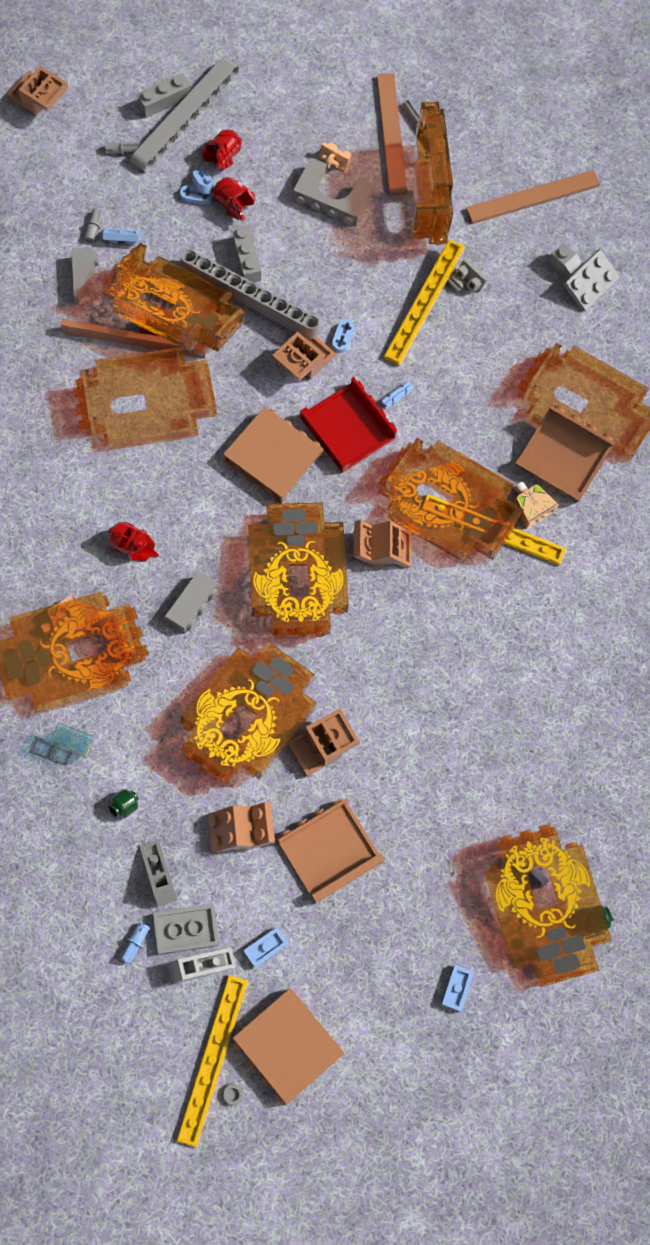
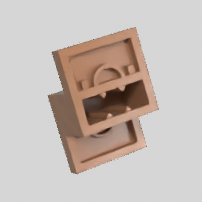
[7,66,69,116]
[272,331,336,382]
[353,520,411,568]
[287,709,360,777]
[208,802,275,854]

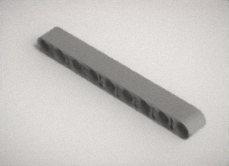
[131,57,239,172]
[181,250,319,339]

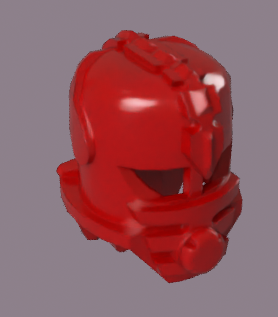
[201,129,242,170]
[212,177,255,221]
[108,522,159,561]

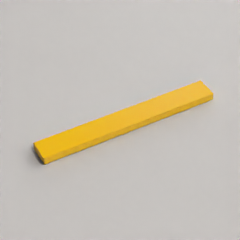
[384,239,465,366]
[421,494,566,566]
[176,975,248,1148]

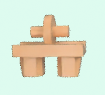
[318,142,351,173]

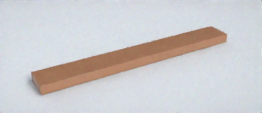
[377,73,407,195]
[466,170,600,224]
[61,319,206,358]

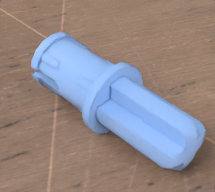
[120,922,150,964]

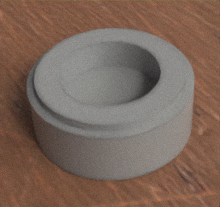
[223,1084,244,1106]

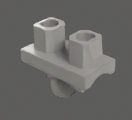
[455,258,489,292]

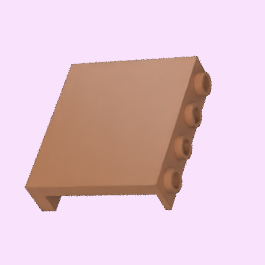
[515,405,615,502]
[223,407,323,504]
[278,798,385,904]
[233,988,345,1105]

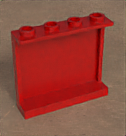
[300,377,397,473]

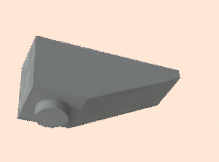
[548,243,583,279]
[72,248,99,305]
[140,840,177,907]
[167,947,236,985]

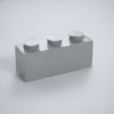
[137,73,191,118]
[232,225,261,283]
[165,571,218,633]

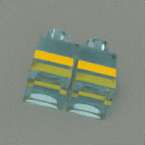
[50,723,94,759]

